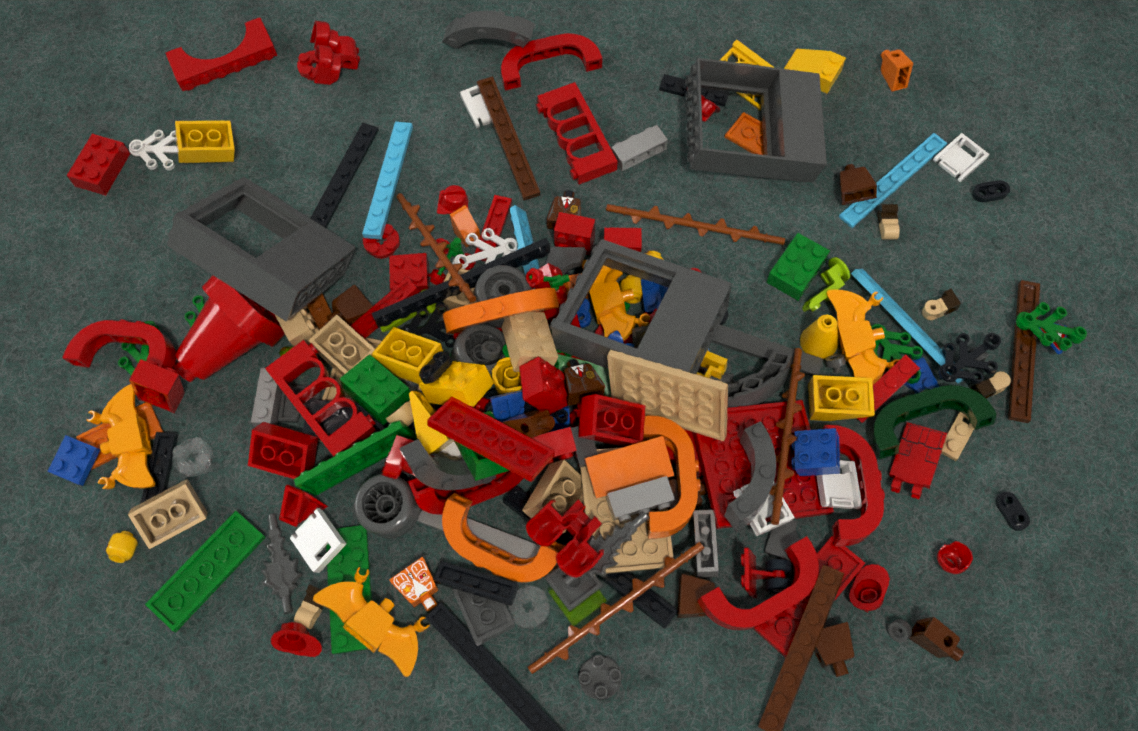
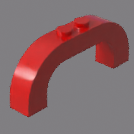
[501,33,602,91]
[62,319,176,369]
[822,425,885,546]
[408,471,524,515]
[697,536,819,631]

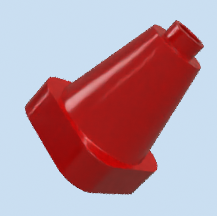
[174,275,285,382]

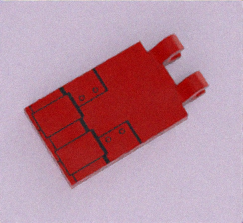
[889,422,947,499]

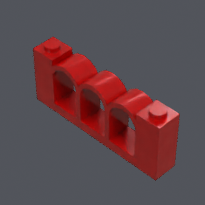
[536,82,618,184]
[265,340,377,457]

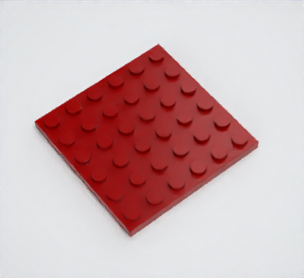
[693,400,834,529]

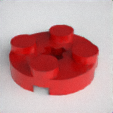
[297,50,319,81]
[363,224,400,259]

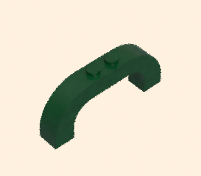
[873,385,997,459]

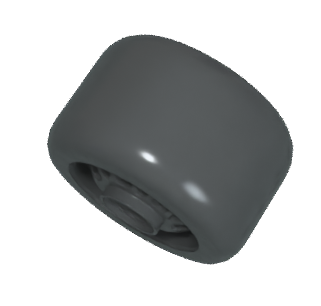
[474,265,532,328]
[450,324,506,378]
[354,474,421,539]

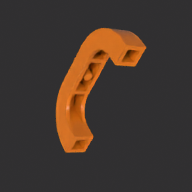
[442,288,559,334]
[643,416,700,539]
[442,493,564,582]

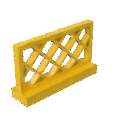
[720,40,773,111]

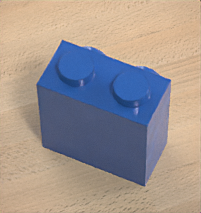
[792,428,840,476]

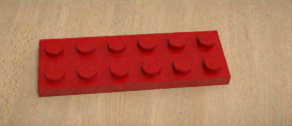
[427,397,555,482]
[753,536,865,658]

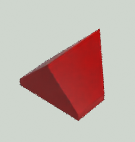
[279,484,328,527]

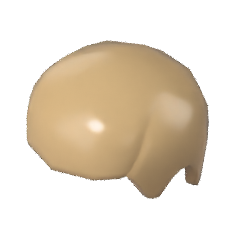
[386,401,414,427]

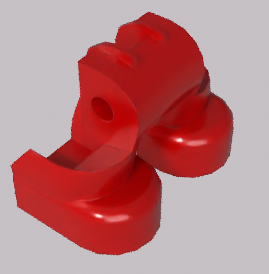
[310,20,360,85]
[381,435,435,479]
[526,499,604,578]

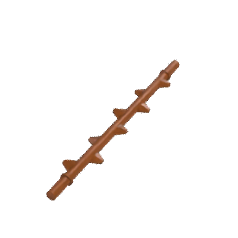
[396,193,476,303]
[606,204,786,245]
[769,348,805,525]
[528,541,704,674]

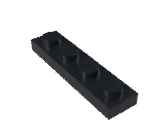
[659,74,730,107]
[140,432,178,504]
[433,561,519,606]

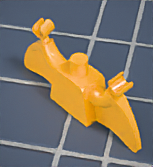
[582,260,650,341]
[827,290,899,385]
[87,384,155,490]
[313,567,430,677]

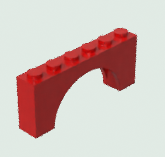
[165,17,277,91]

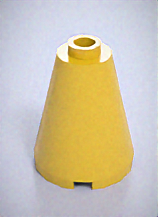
[800,315,838,359]
[492,357,522,394]

